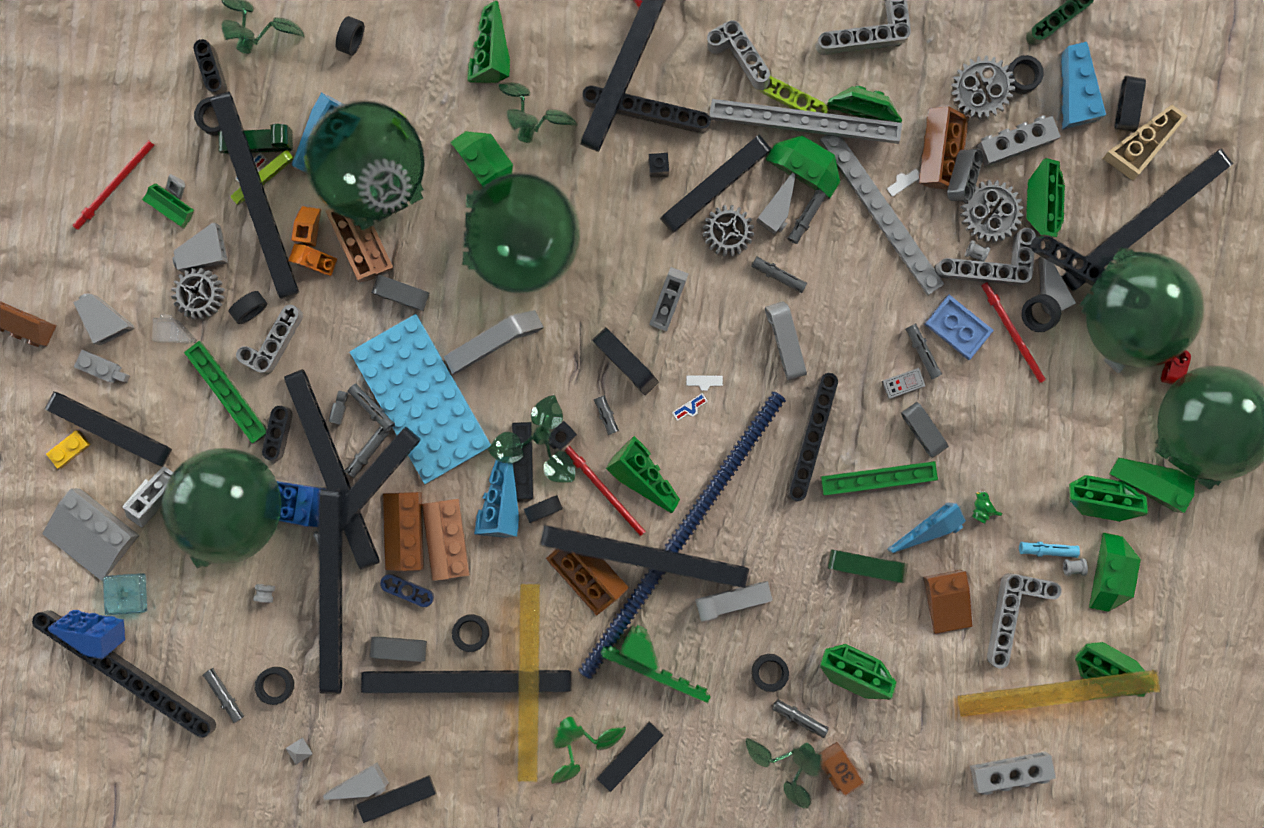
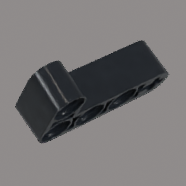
[592,327,659,396]

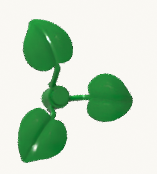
[551,717,626,784]

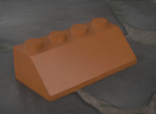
[919,106,969,190]
[0,301,57,347]
[383,492,424,571]
[546,530,629,616]

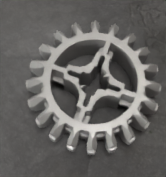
[357,159,412,213]
[703,205,754,257]
[171,268,225,319]

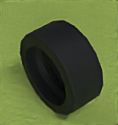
[335,16,365,56]
[1006,55,1044,94]
[194,97,221,136]
[228,291,268,324]
[1021,294,1062,333]
[524,495,563,523]
[452,614,489,652]
[752,654,789,692]
[255,666,294,705]

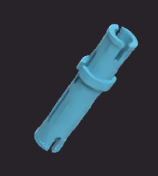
[1019,541,1080,558]

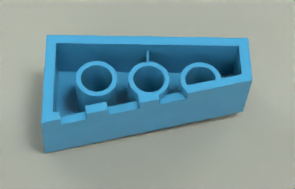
[1061,42,1106,130]

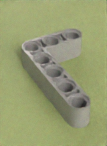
[816,0,911,54]
[935,228,1036,286]
[444,310,544,374]
[987,573,1062,669]

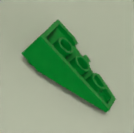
[467,0,510,83]
[606,436,680,513]
[1109,458,1195,513]

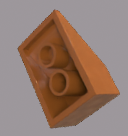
[923,570,973,634]

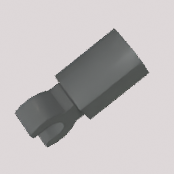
[328,391,348,425]

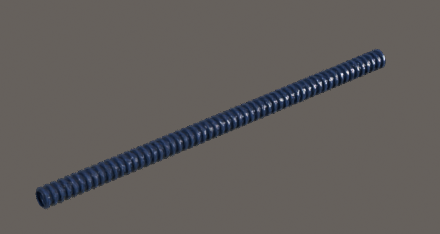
[578,391,786,679]

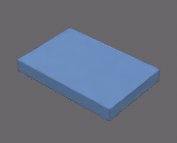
[924,295,994,360]

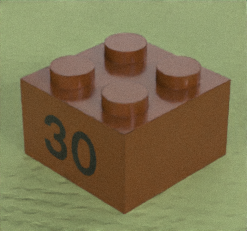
[818,742,864,796]

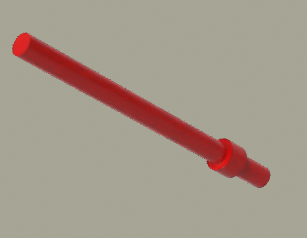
[72,140,155,230]
[981,282,1046,383]
[564,445,646,536]

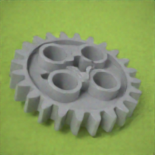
[952,56,1015,119]
[960,180,1024,243]

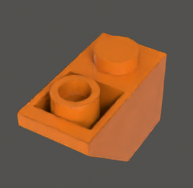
[291,206,321,247]
[288,243,338,276]

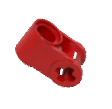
[1161,349,1191,387]

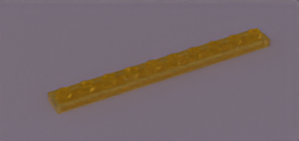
[517,584,540,782]
[957,670,1160,717]

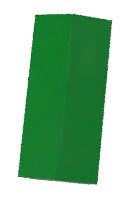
[142,183,194,229]

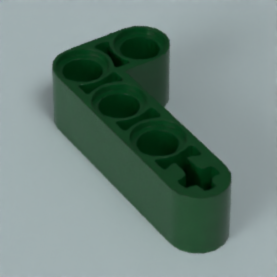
[1026,0,1094,46]
[218,124,293,154]
[828,549,908,583]

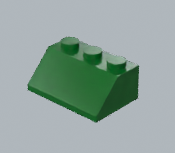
[621,624,658,672]

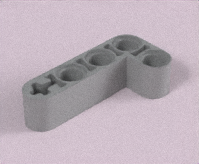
[707,20,770,90]
[765,301,807,380]
[236,305,303,374]
[695,581,773,621]

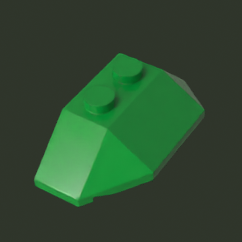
[826,86,902,123]
[450,131,513,204]
[766,135,840,199]
[1026,158,1065,238]
[1069,475,1148,522]
[1089,533,1141,612]
[1075,642,1155,697]
[820,644,897,700]

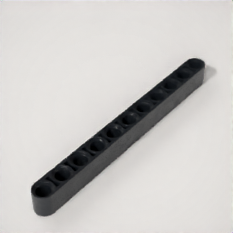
[580,0,666,152]
[210,91,299,299]
[1061,148,1233,292]
[284,369,380,570]
[318,488,342,694]
[540,525,750,588]
[32,610,216,738]
[361,670,572,693]

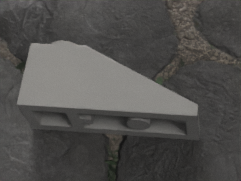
[756,172,795,235]
[1039,257,1076,316]
[649,267,688,331]
[124,466,179,528]
[323,763,389,800]

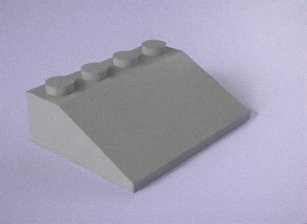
[42,488,139,581]

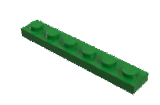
[184,341,267,444]
[820,461,938,495]
[600,646,711,703]

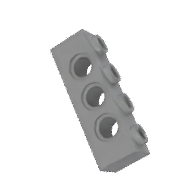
[976,116,1060,167]
[970,751,1056,795]

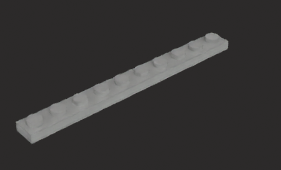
[709,99,902,144]
[819,135,944,296]

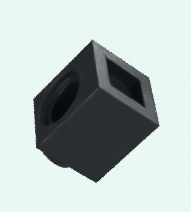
[648,152,669,178]
[547,421,577,451]

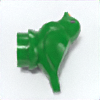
[971,491,1003,524]

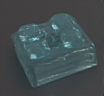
[103,573,147,615]

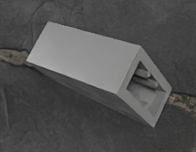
[173,223,228,272]
[73,293,135,345]

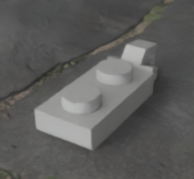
[74,350,130,383]

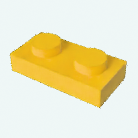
[46,430,91,469]

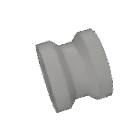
[253,584,275,603]

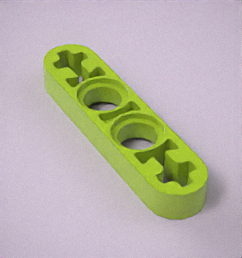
[760,76,828,113]
[230,150,294,205]

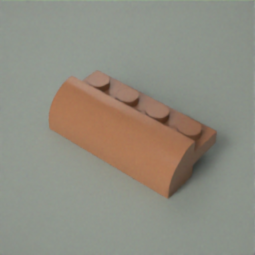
[325,199,393,282]
[422,499,470,580]

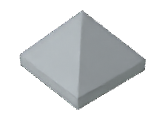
[166,174,185,200]
[286,738,313,764]

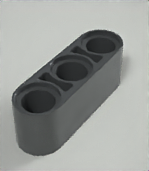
[947,149,983,201]
[371,275,430,311]
[901,402,949,458]
[370,637,427,662]

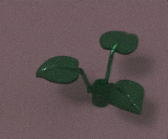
[221,0,305,54]
[499,82,578,143]
[488,395,575,483]
[746,738,822,809]

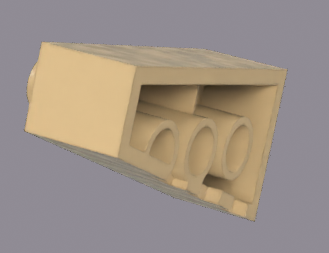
[1102,105,1187,181]

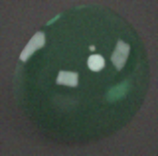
[305,101,425,231]
[462,173,580,293]
[1080,247,1205,368]
[1155,366,1264,490]
[160,448,281,568]

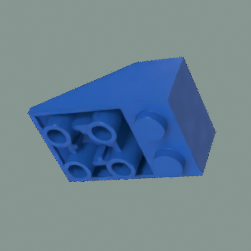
[264,480,320,527]
[48,610,125,658]

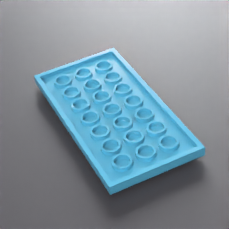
[349,314,492,484]

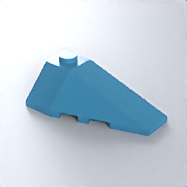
[292,92,361,174]
[474,456,519,538]
[888,502,966,553]

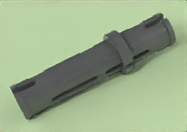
[787,190,827,244]
[751,256,807,294]
[905,323,942,380]
[348,384,395,432]
[345,426,390,478]
[202,668,244,723]
[772,699,829,738]

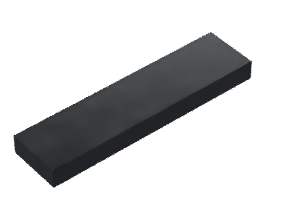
[512,422,534,499]
[597,721,664,792]
[357,775,437,823]

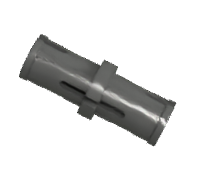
[594,395,619,435]

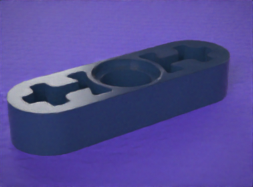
[380,574,434,607]

